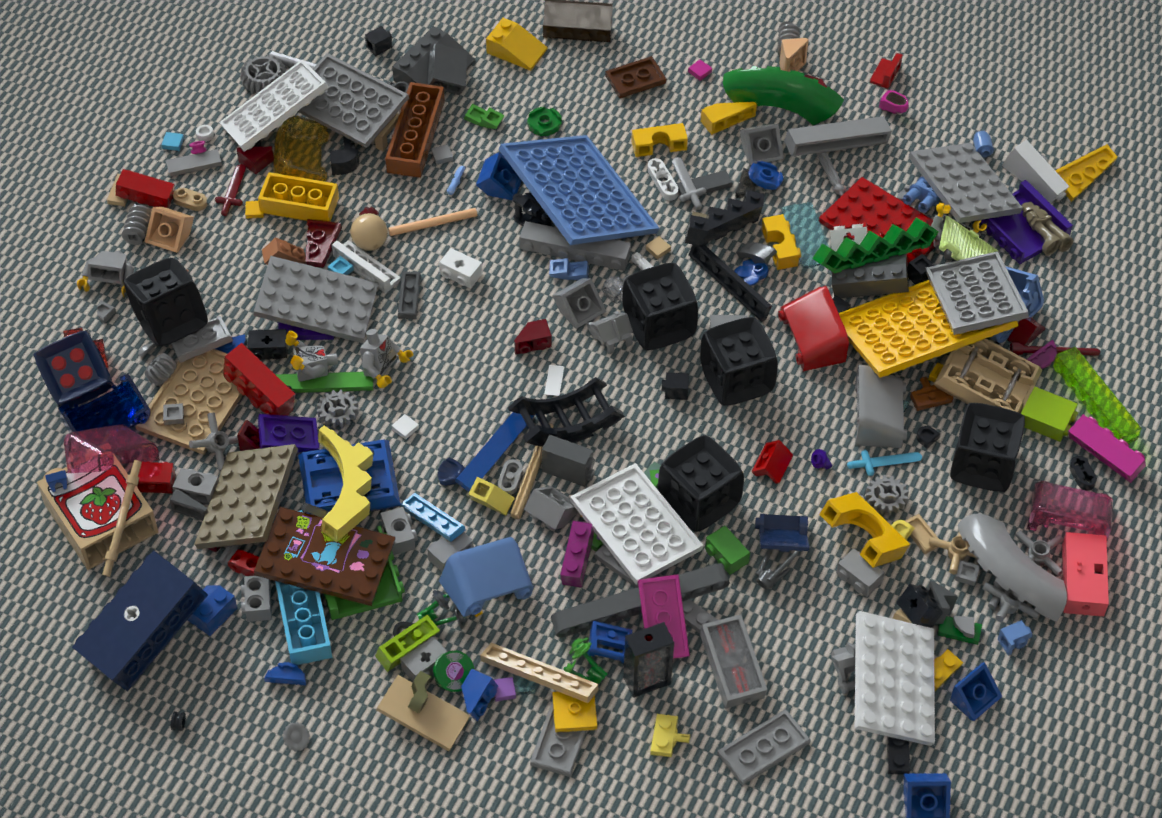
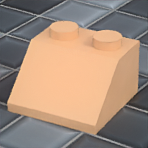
[144,207,194,253]

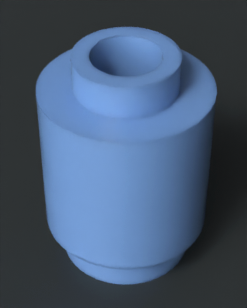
[973,131,994,157]

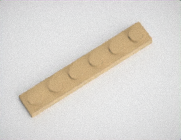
[480,643,598,703]

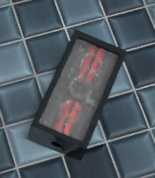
[623,622,674,698]

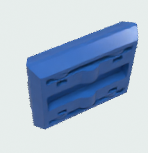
[298,439,401,516]

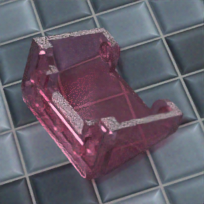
[64,425,160,473]
[1026,481,1113,540]

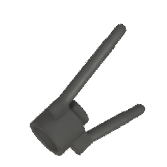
[755,549,799,590]

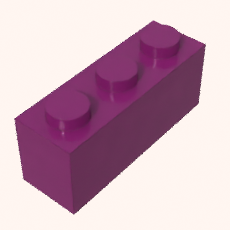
[560,521,594,588]

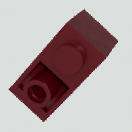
[514,319,552,355]

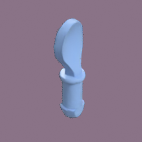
[447,166,465,195]

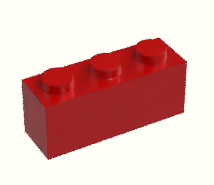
[116,169,175,208]

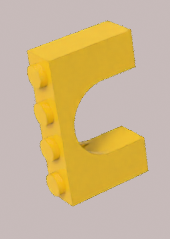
[819,492,910,568]

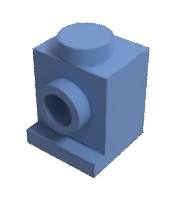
[997,620,1032,655]

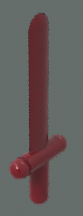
[215,164,246,216]

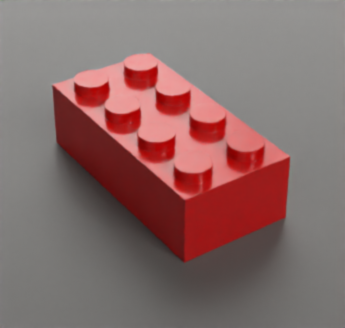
[223,343,295,416]

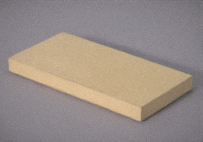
[376,675,470,751]

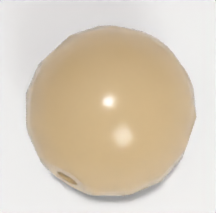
[350,213,388,251]

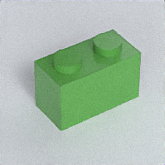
[705,525,750,575]

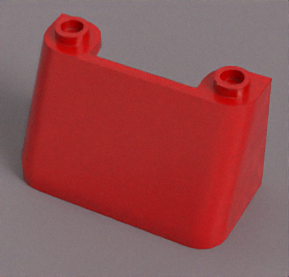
[778,286,849,371]

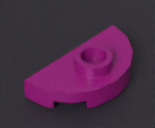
[1026,340,1057,370]

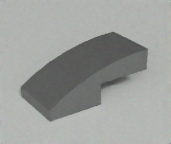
[736,242,777,264]

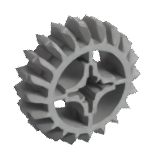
[240,54,286,94]

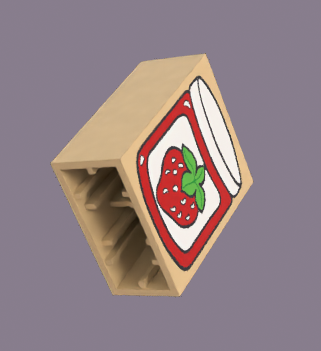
[37,446,159,570]

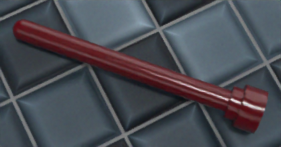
[1009,341,1101,356]

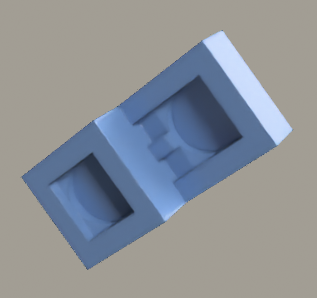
[549,258,589,280]

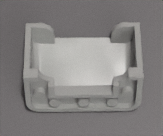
[855,365,907,448]

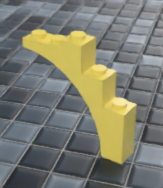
[318,425,373,542]

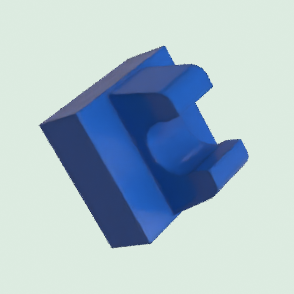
[45,470,68,493]

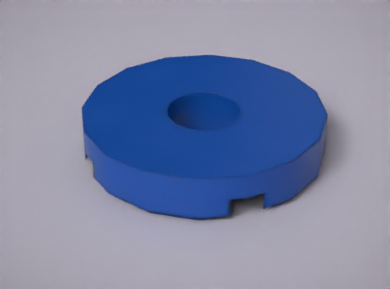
[748,161,784,190]

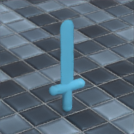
[847,450,922,476]

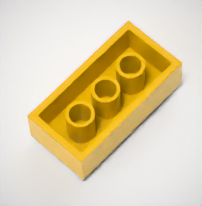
[258,172,339,222]

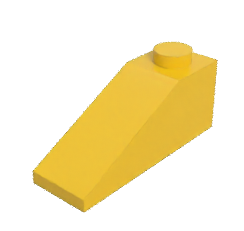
[701,102,757,135]

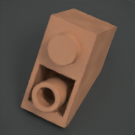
[262,237,306,265]

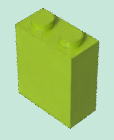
[1021,387,1079,442]

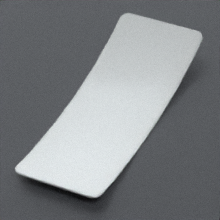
[544,365,564,396]

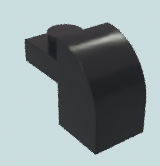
[330,136,360,175]

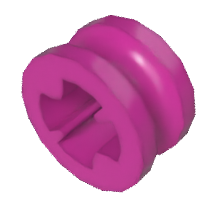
[189,141,207,154]

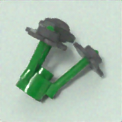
[417,590,465,629]

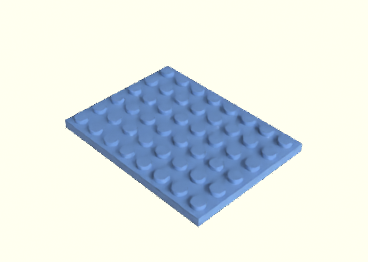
[499,135,659,245]

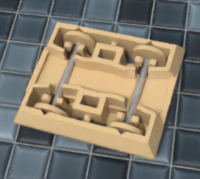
[934,338,1042,414]

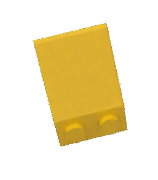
[486,18,547,71]

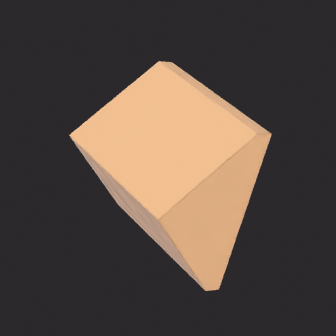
[779,38,809,72]

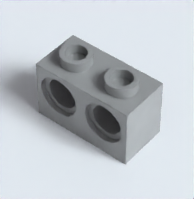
[241,576,272,622]

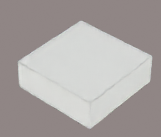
[391,414,419,440]

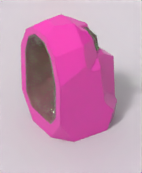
[879,90,909,114]

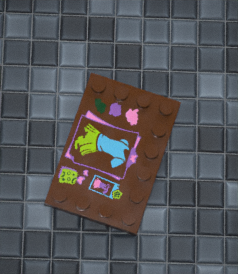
[254,507,396,606]

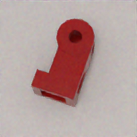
[227,550,259,576]

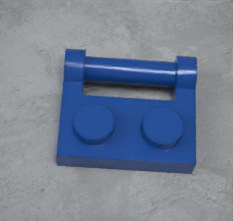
[587,621,632,664]

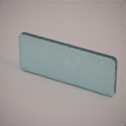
[781,202,829,268]

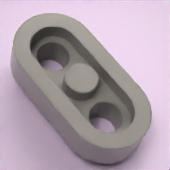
[498,459,523,495]

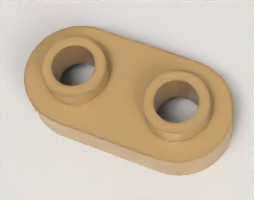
[173,188,208,211]

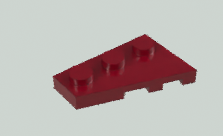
[305,219,342,268]

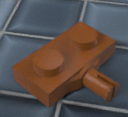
[910,376,954,411]

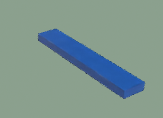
[455,412,535,492]

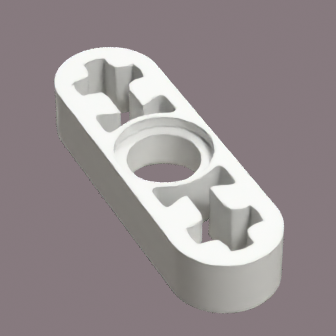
[648,158,678,201]

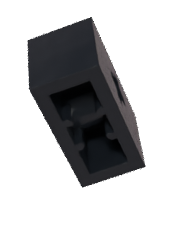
[248,329,288,360]
[896,584,943,628]

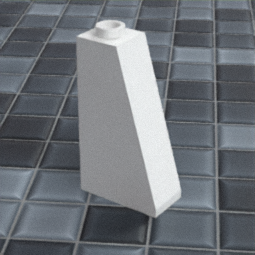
[1002,139,1069,203]

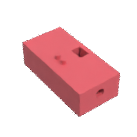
[1062,532,1109,617]

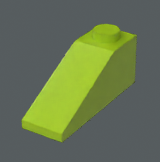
[375,615,440,672]

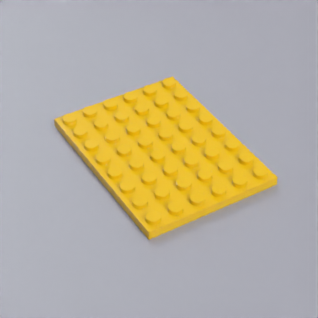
[839,280,1018,378]

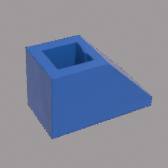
[461,669,499,722]

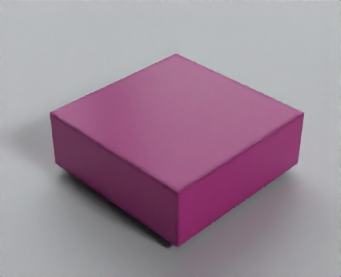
[688,59,712,81]

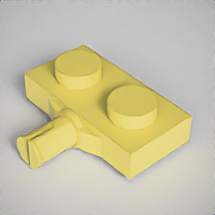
[650,714,690,757]

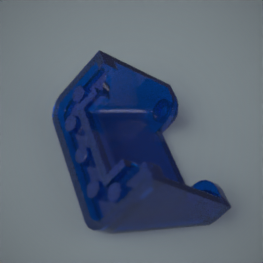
[58,373,151,451]

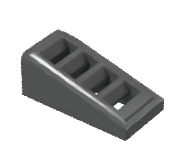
[169,489,208,521]

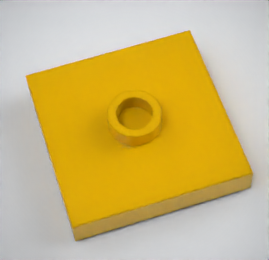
[552,691,597,732]

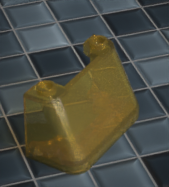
[273,115,329,182]

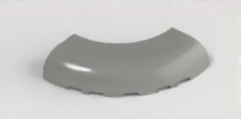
[958,513,1067,622]

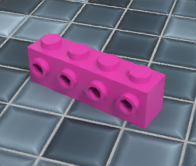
[1068,414,1146,483]

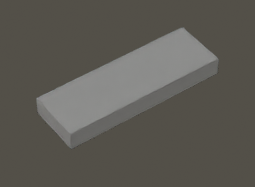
[166,149,222,177]

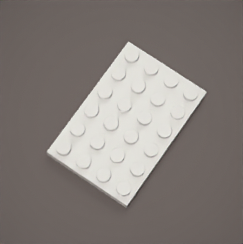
[219,59,329,152]
[570,463,703,585]
[855,611,935,746]

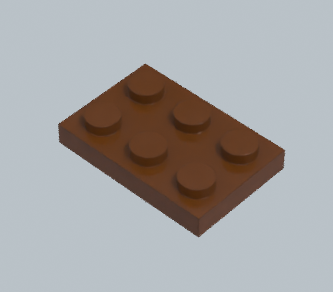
[605,56,667,99]

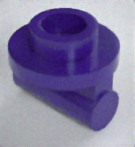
[811,449,833,469]

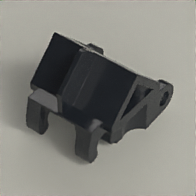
[513,192,551,226]

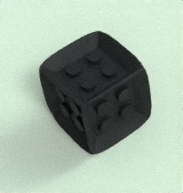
[124,258,208,346]
[622,263,698,350]
[700,317,778,406]
[950,403,1025,492]
[658,435,744,532]

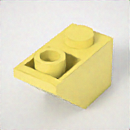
[468,477,515,516]

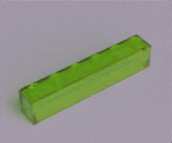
[1053,346,1142,444]

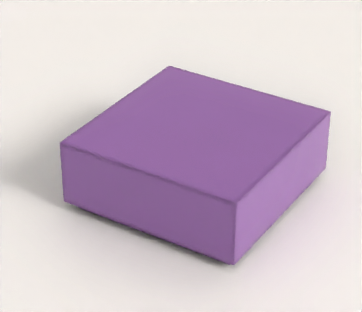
[494,677,516,702]

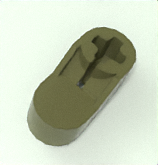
[408,671,432,714]

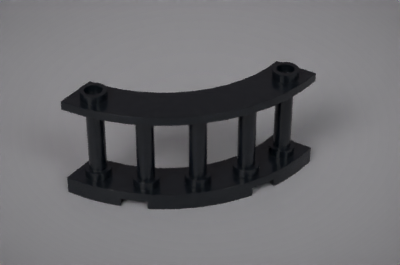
[508,377,625,447]

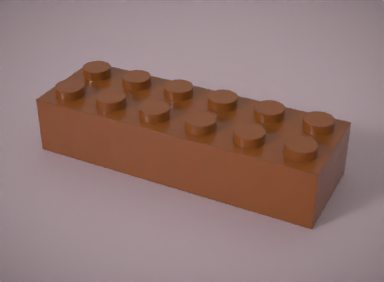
[385,82,445,178]

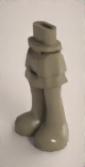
[1021,202,1074,256]

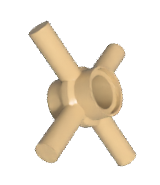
[929,532,976,574]

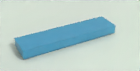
[401,493,466,542]

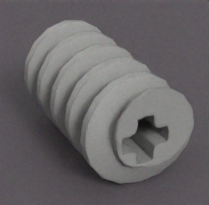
[777,21,800,56]
[122,205,152,245]

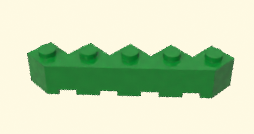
[812,218,939,273]

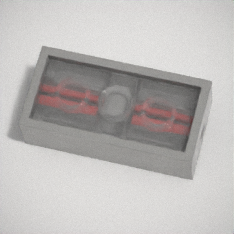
[700,614,767,709]

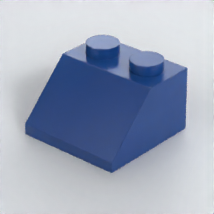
[476,152,522,201]
[187,585,238,636]
[903,773,951,818]

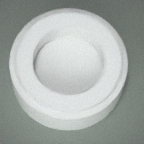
[196,125,214,142]

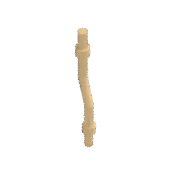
[102,460,142,577]

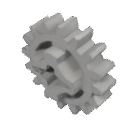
[317,390,359,428]
[865,475,909,515]

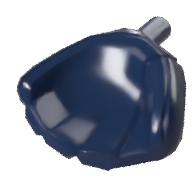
[437,457,465,486]

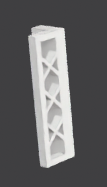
[332,240,401,294]

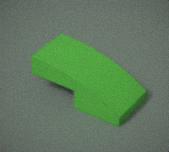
[464,104,504,129]

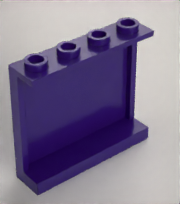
[976,180,1073,264]

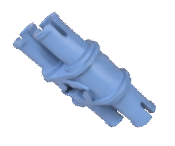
[903,176,941,213]

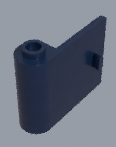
[755,514,809,552]

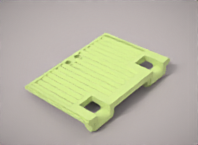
[939,216,998,261]

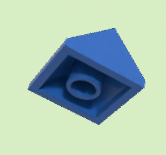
[950,662,1002,721]

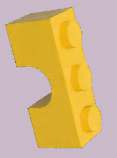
[631,123,688,157]
[761,214,801,270]

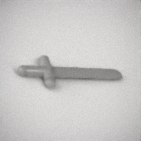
[672,157,706,210]

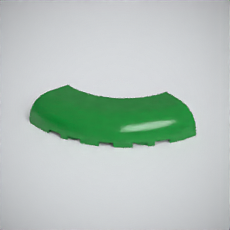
[723,66,844,126]

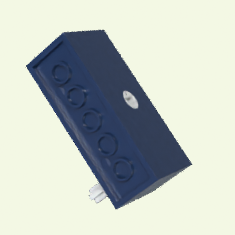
[72,550,208,692]

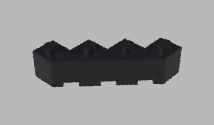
[685,190,764,247]

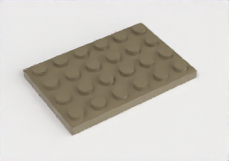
[194,444,298,549]

